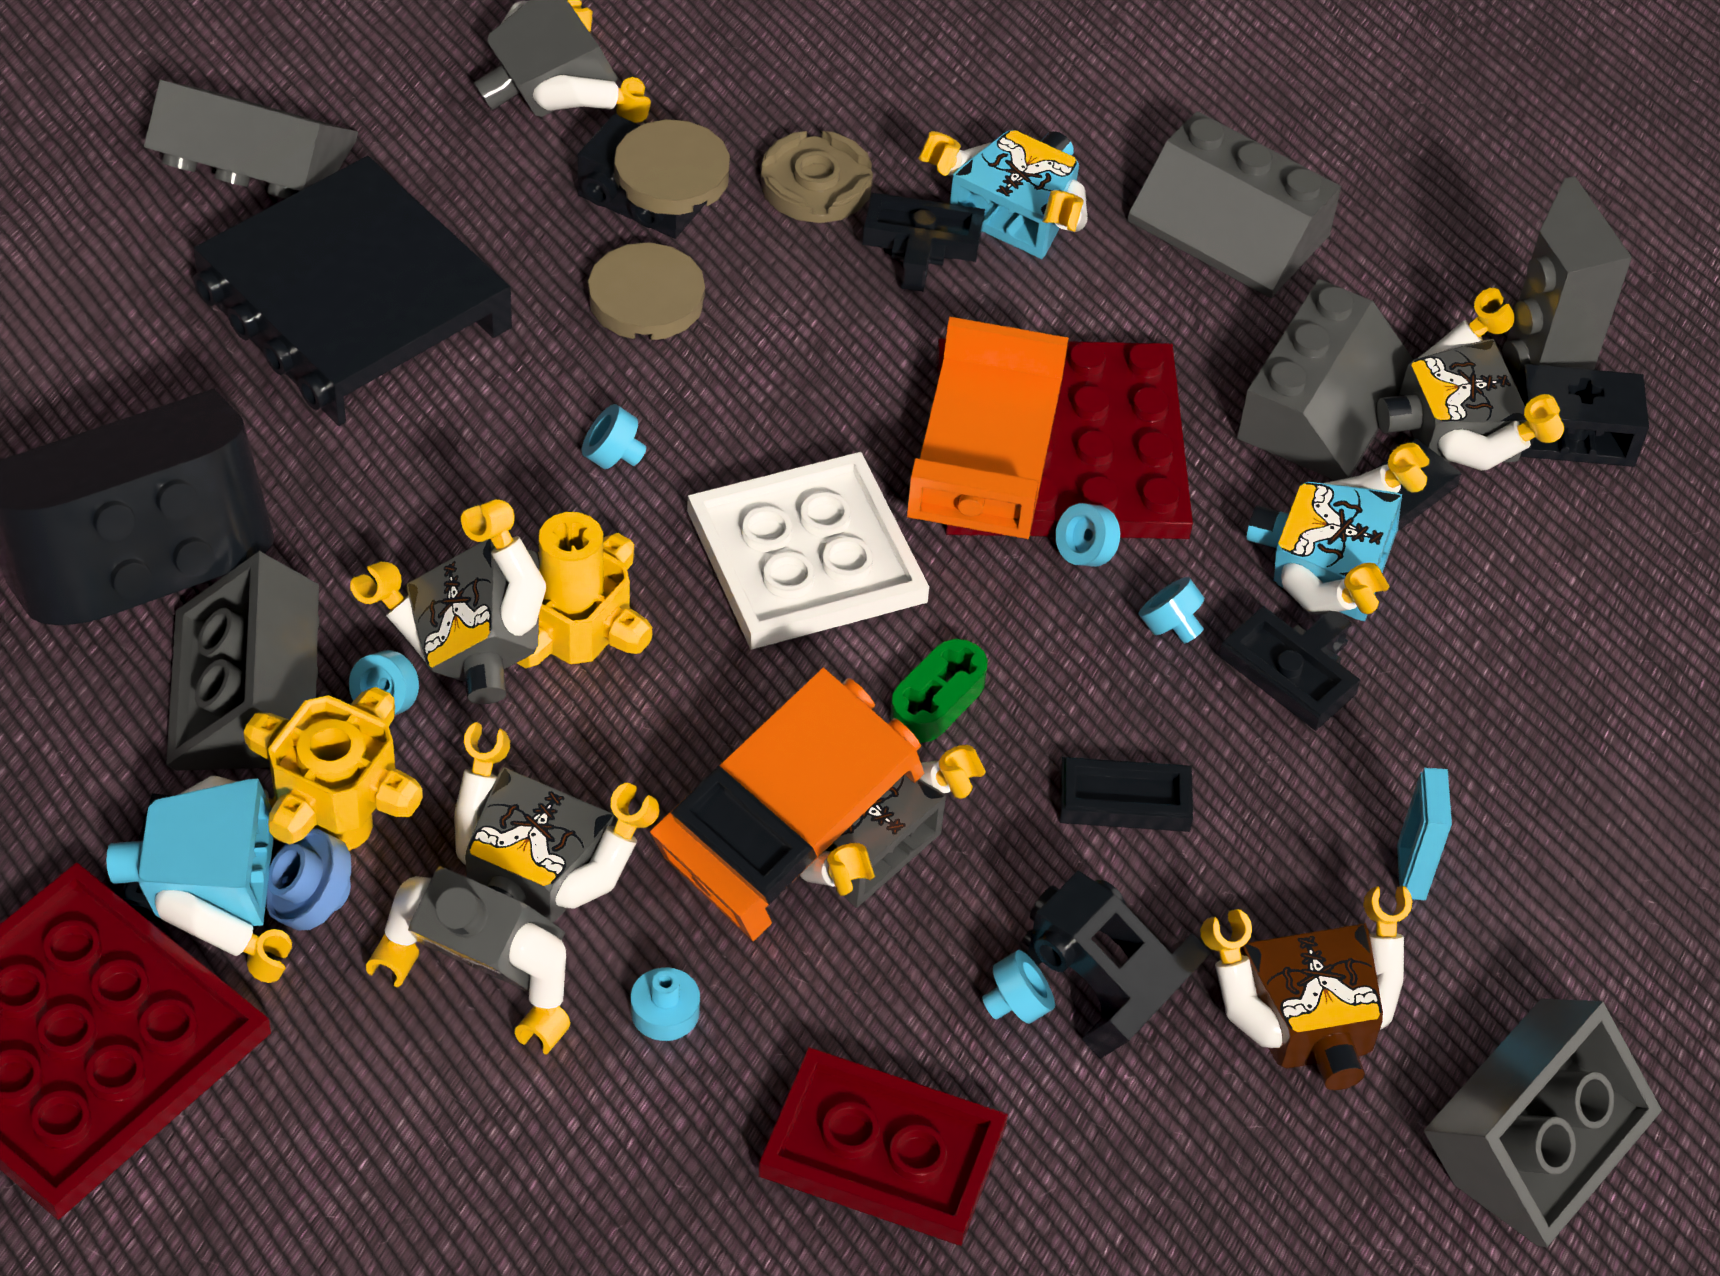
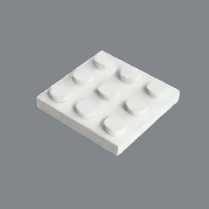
[687,452,929,650]

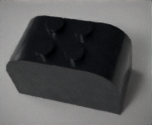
[0,388,274,625]

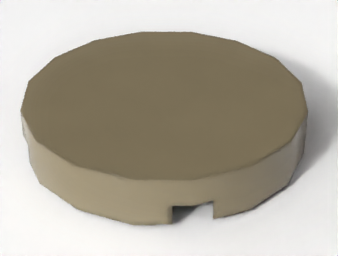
[614,119,730,215]
[760,131,873,223]
[588,242,705,340]

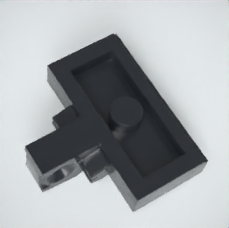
[862,192,985,292]
[1219,606,1360,731]

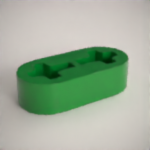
[890,639,988,743]

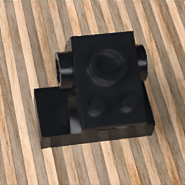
[1022,870,1211,1059]

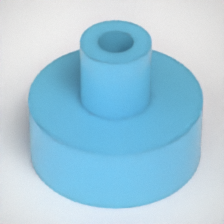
[582,404,646,469]
[1056,503,1120,567]
[1139,577,1205,644]
[349,650,419,715]
[982,950,1055,1024]
[631,967,700,1041]

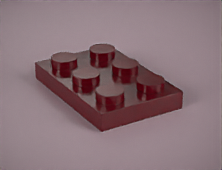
[758,1047,1008,1246]

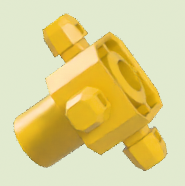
[517,512,652,668]
[244,687,423,851]

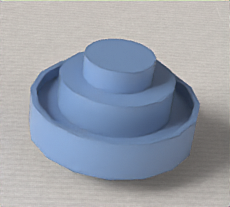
[266,829,351,931]

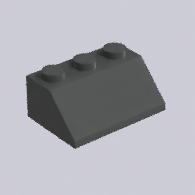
[144,80,358,198]
[1128,111,1342,298]
[1502,176,1632,382]
[1237,279,1414,480]
[166,551,320,771]
[1423,998,1662,1247]

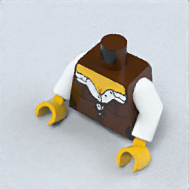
[1200,886,1412,1091]

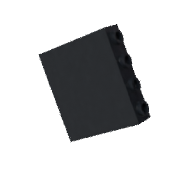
[193,156,512,426]

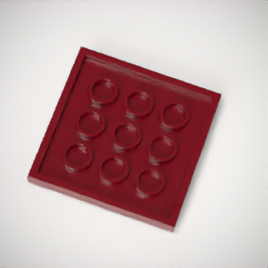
[937,339,1193,539]
[0,862,271,1220]

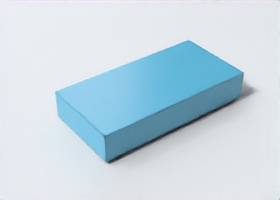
[1397,768,1452,900]

